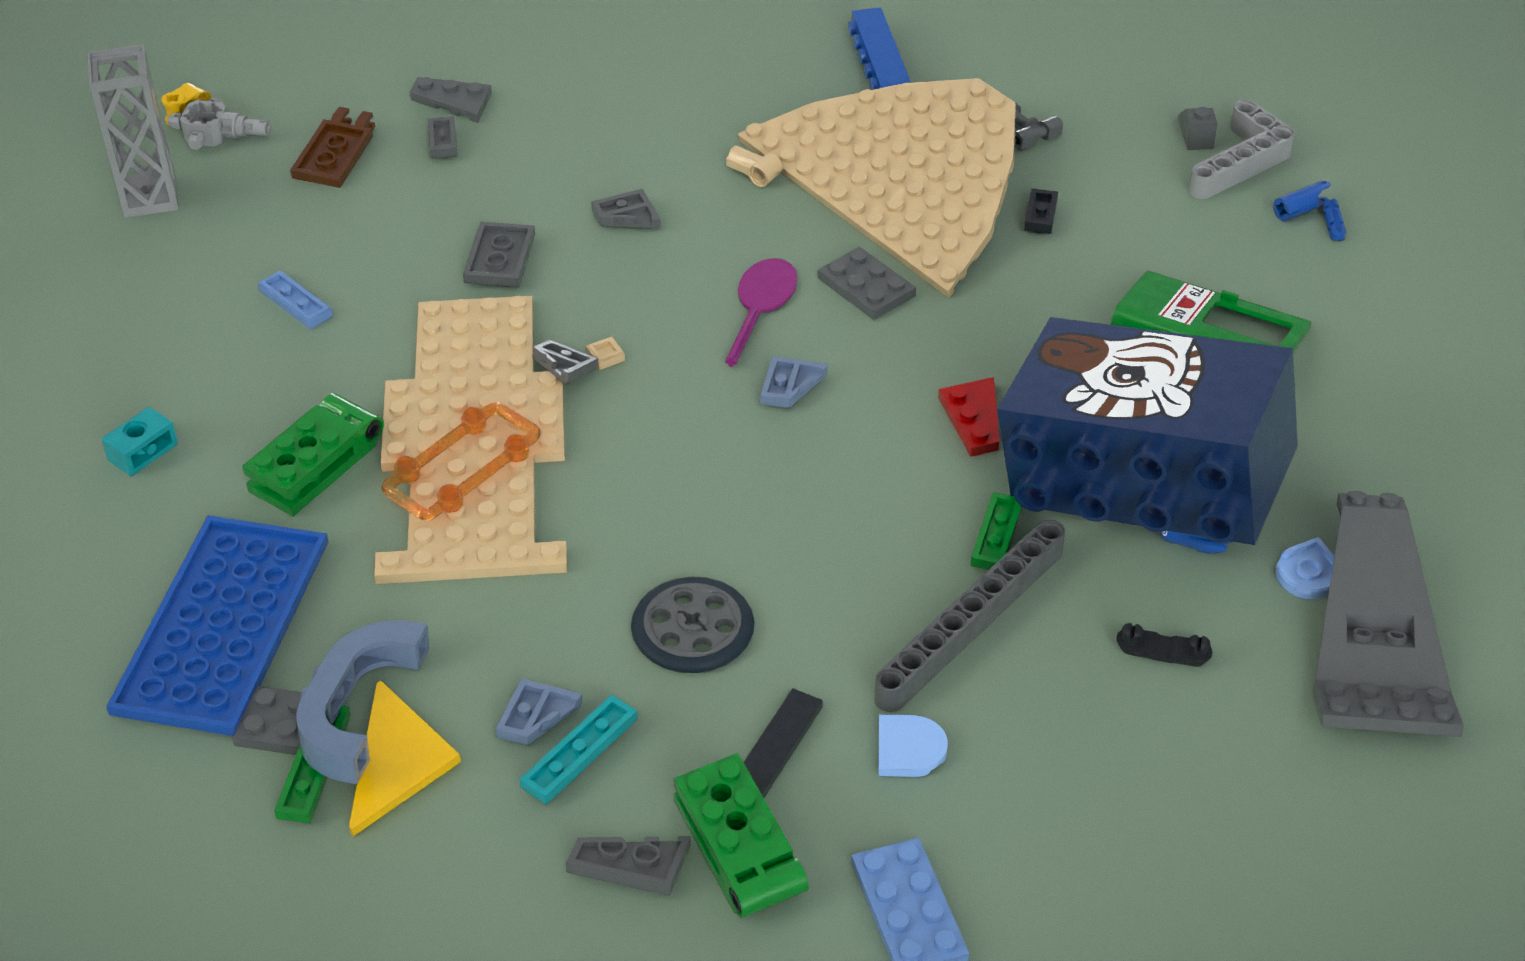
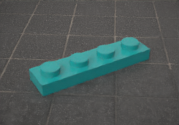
[519,694,638,805]

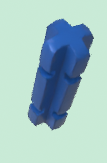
[1322,199,1346,241]

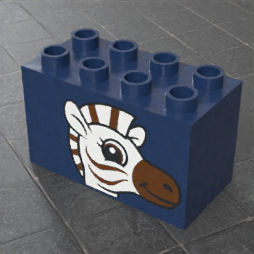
[997,317,1298,545]

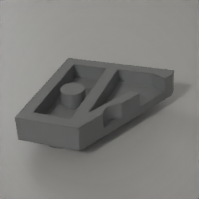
[591,189,661,228]
[532,340,598,384]

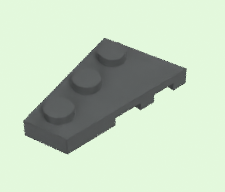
[410,77,492,123]
[566,836,691,896]

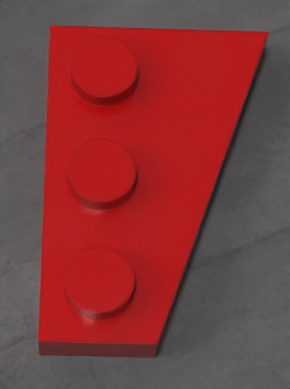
[938,377,999,457]

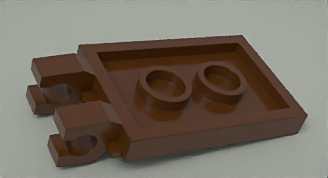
[290,106,376,188]

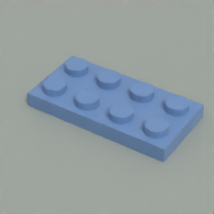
[851,837,969,961]

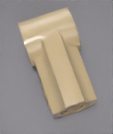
[726,145,783,187]

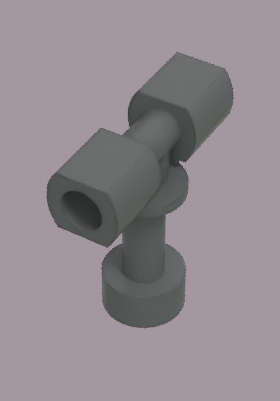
[1014,103,1063,151]

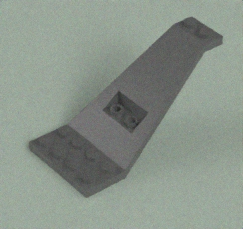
[1313,491,1464,737]

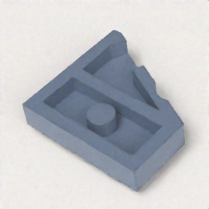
[760,356,828,408]
[495,678,582,745]

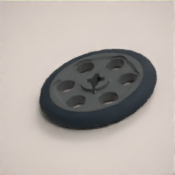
[631,577,755,673]

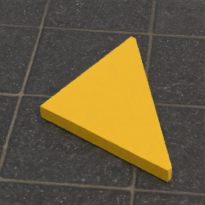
[349,680,461,836]

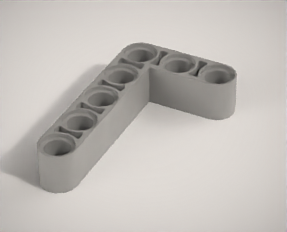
[1189,100,1295,199]

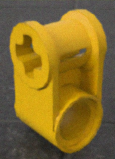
[161,83,212,125]

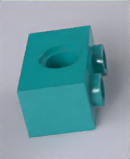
[101,407,178,476]

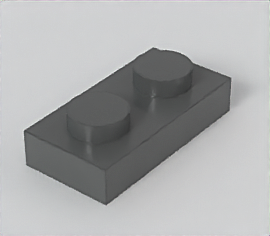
[428,116,457,158]

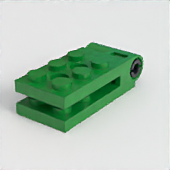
[242,393,384,517]
[674,753,809,919]

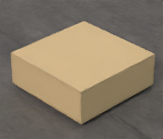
[586,336,625,370]

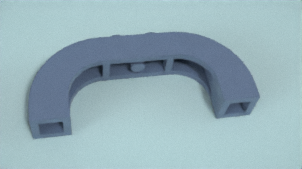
[296,620,429,784]

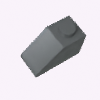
[1178,107,1218,150]

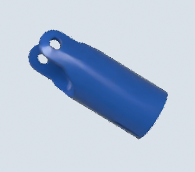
[1273,181,1331,221]

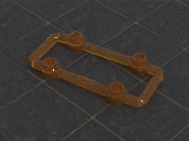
[381,402,541,521]

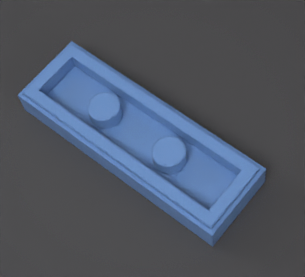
[258,270,333,330]

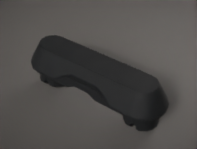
[1116,623,1213,667]

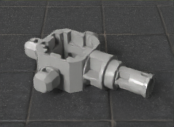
[168,97,271,150]

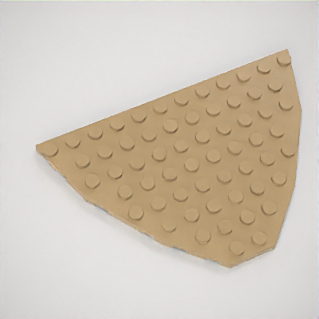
[737,78,1016,298]

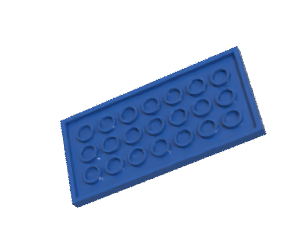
[106,515,328,736]

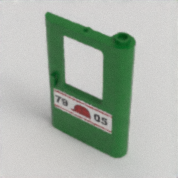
[1110,270,1311,353]

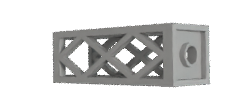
[87,44,179,218]

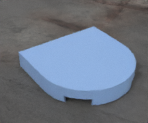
[1276,537,1334,599]
[878,714,948,777]

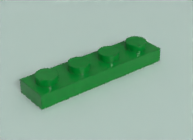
[274,706,351,824]

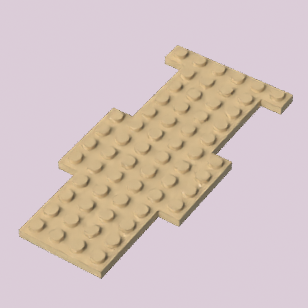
[374,296,567,584]

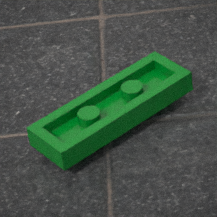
[970,492,1022,570]

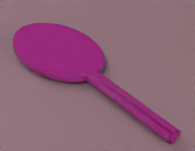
[725,258,797,367]

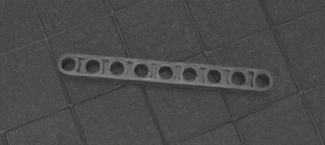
[875,520,1065,712]

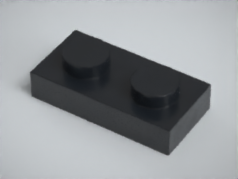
[1024,188,1058,234]

